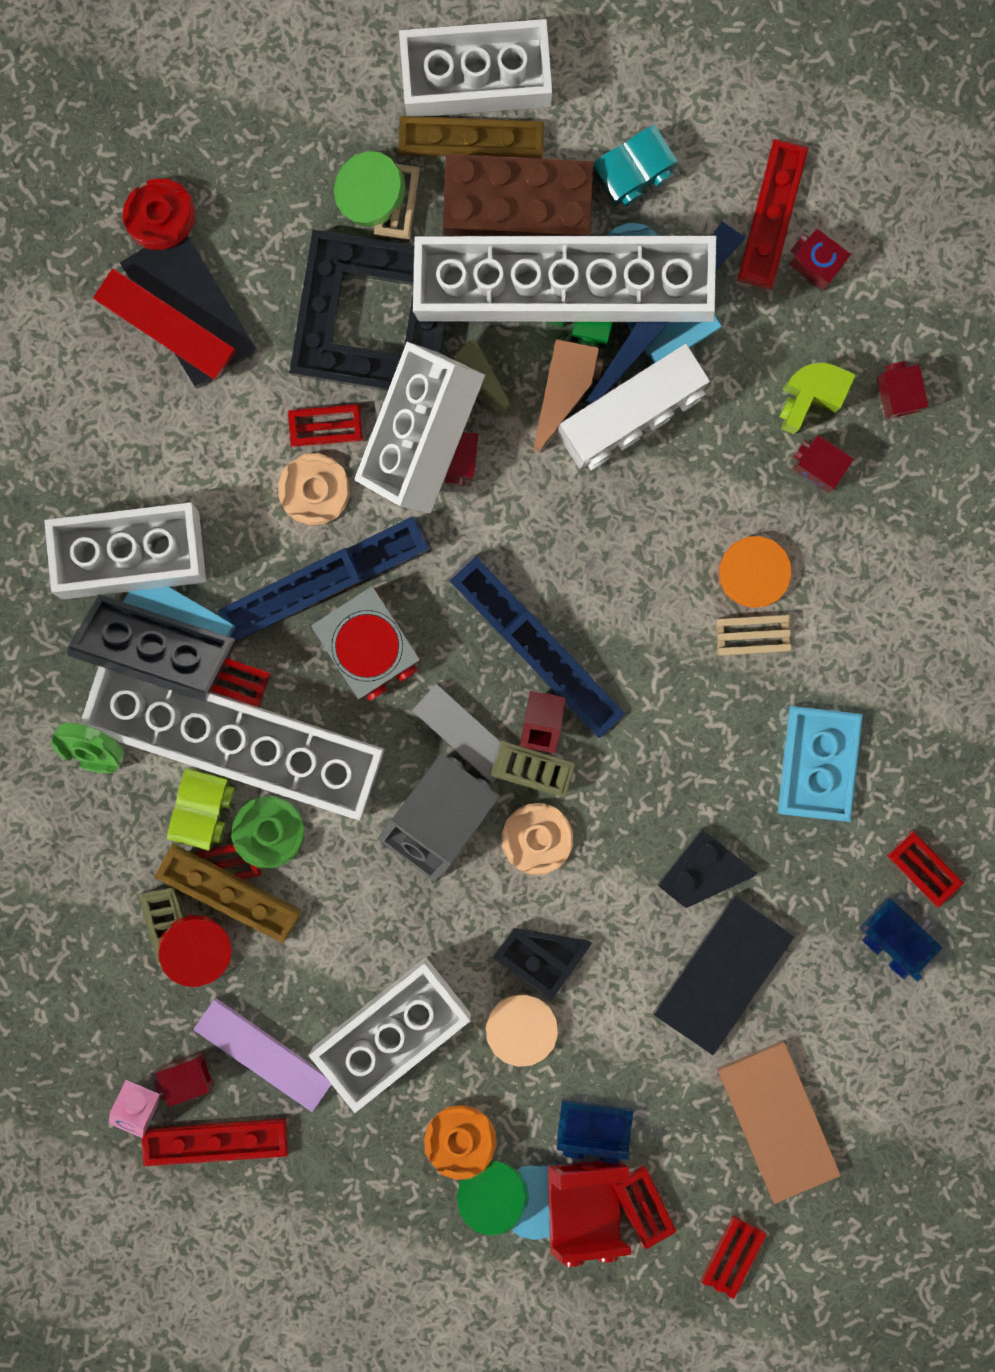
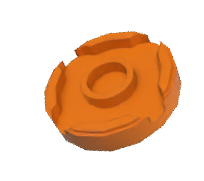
[718,536,792,608]
[424,1105,497,1180]

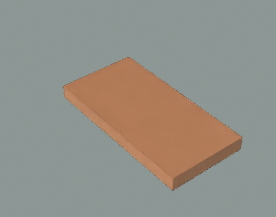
[717,1040,841,1204]

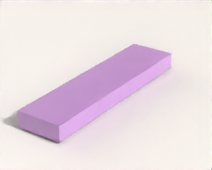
[193,998,331,1112]

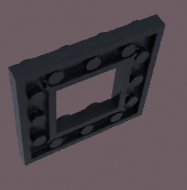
[289,229,446,391]

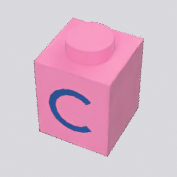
[109,1080,160,1138]

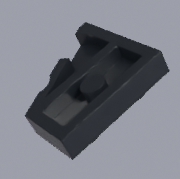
[657,828,757,908]
[492,928,592,1001]

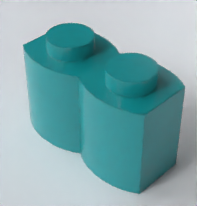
[593,124,678,207]

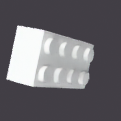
[399,19,552,117]
[354,342,485,513]
[557,344,710,470]
[44,503,206,599]
[309,957,471,1113]

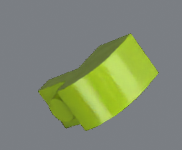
[779,363,855,434]

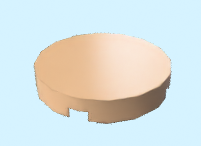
[278,453,351,526]
[502,803,573,875]
[486,993,558,1067]

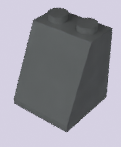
[377,753,499,882]

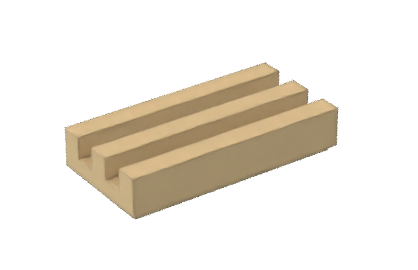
[374,164,420,241]
[716,615,791,656]

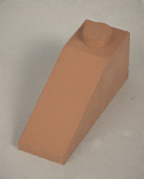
[533,339,604,453]

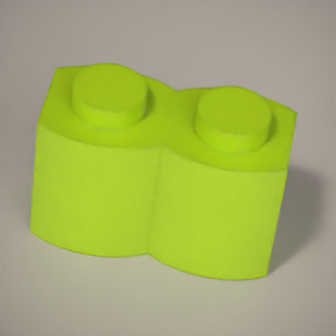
[167,767,235,850]

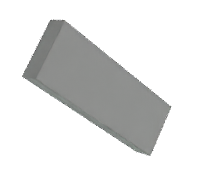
[412,684,516,783]

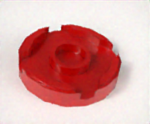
[122,178,196,250]
[158,915,232,987]

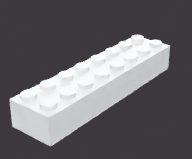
[413,236,716,322]
[80,666,385,821]

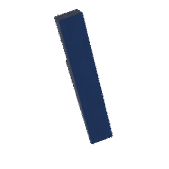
[585,221,746,405]
[218,516,432,642]
[447,555,625,738]

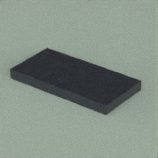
[120,236,258,389]
[67,594,235,702]
[653,894,795,1055]

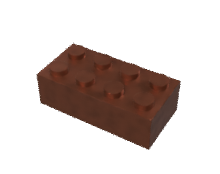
[443,154,593,237]

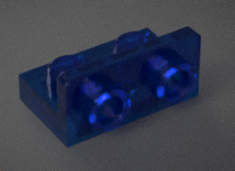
[859,897,943,982]
[556,1099,634,1164]

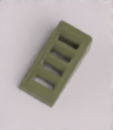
[453,338,510,414]
[491,741,575,797]
[139,886,185,963]

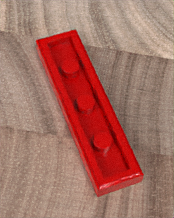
[737,139,809,290]
[92,268,236,381]
[141,1118,289,1167]

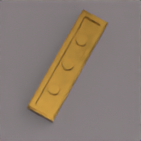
[398,116,544,159]
[154,843,301,944]

